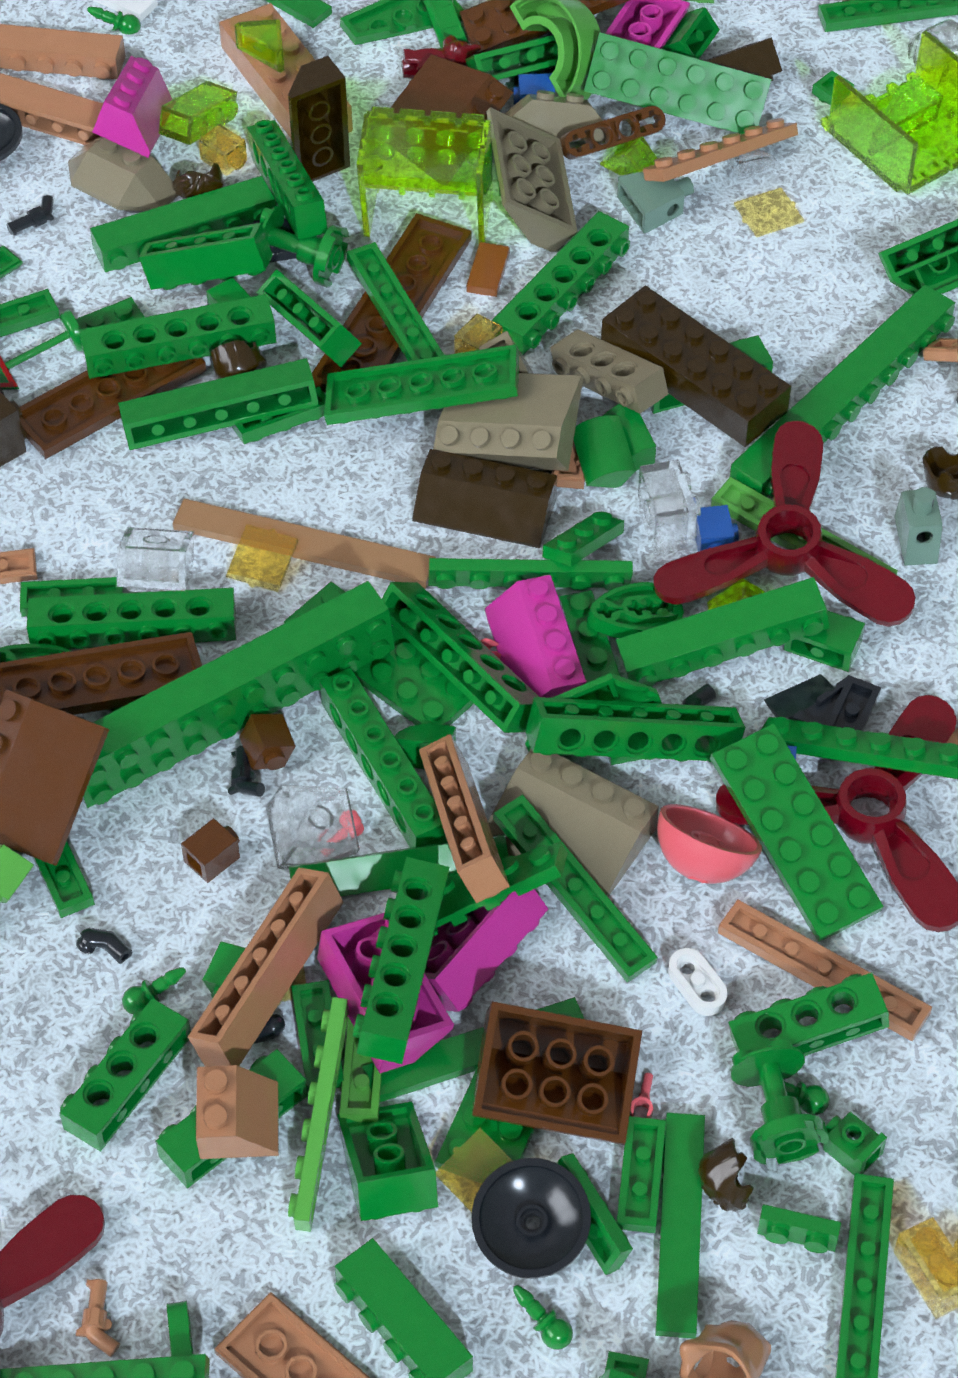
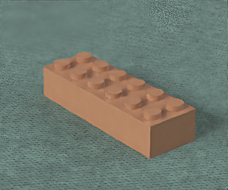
[219,3,353,138]

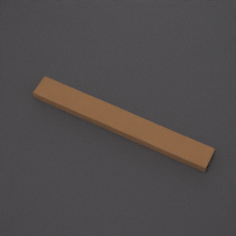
[173,498,436,589]

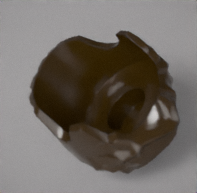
[173,163,224,199]
[211,340,267,379]
[922,446,958,500]
[698,1138,754,1212]

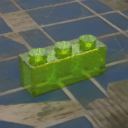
[159,81,238,145]

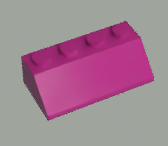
[605,0,690,49]
[92,56,175,158]
[485,575,586,698]
[425,889,548,1012]
[317,912,454,1074]

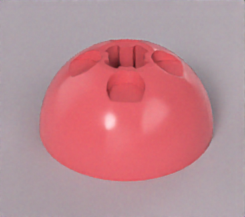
[657,804,762,884]

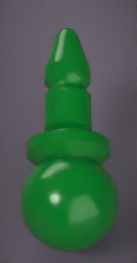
[87,7,141,35]
[122,967,186,1015]
[759,1079,830,1115]
[513,1285,573,1350]

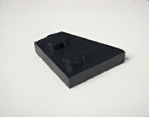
[793,675,881,731]

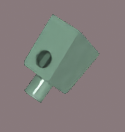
[617,171,694,234]
[894,487,943,566]

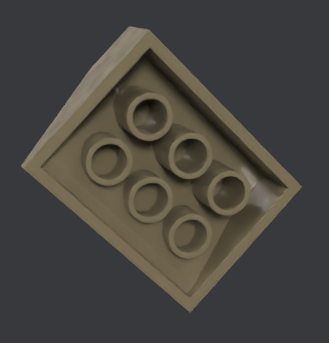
[486,108,578,252]
[433,373,583,471]
[488,749,659,897]

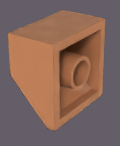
[196,1065,279,1159]

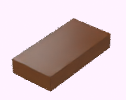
[466,242,510,297]

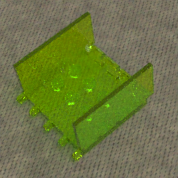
[820,30,958,195]
[356,106,493,243]

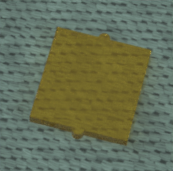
[734,188,804,238]
[226,524,298,592]
[436,1128,513,1212]

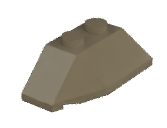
[504,90,606,143]
[68,137,178,211]

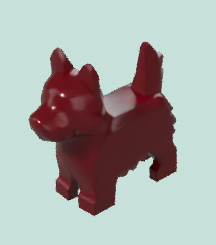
[402,35,481,83]

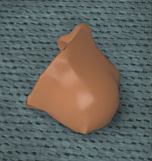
[679,1320,771,1378]

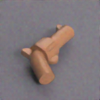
[76,1279,120,1357]

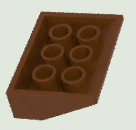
[374,54,514,184]
[0,689,109,866]
[472,1001,642,1145]

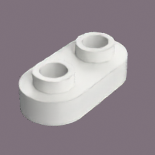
[668,948,727,1016]

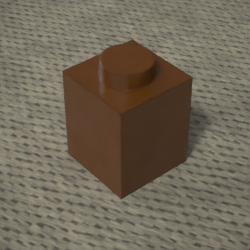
[239,714,296,770]
[181,818,240,883]

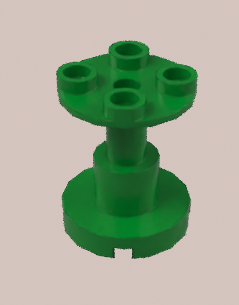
[260,205,349,288]
[730,1038,829,1165]

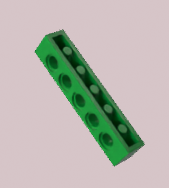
[247,120,328,240]
[492,211,630,355]
[79,294,277,379]
[382,582,539,733]
[26,587,236,649]
[320,667,448,848]
[525,697,746,762]
[352,857,450,1064]

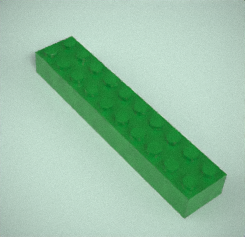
[82,581,395,808]

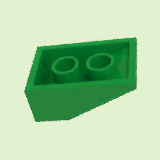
[337,1101,438,1221]

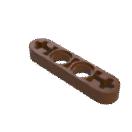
[560,106,666,160]

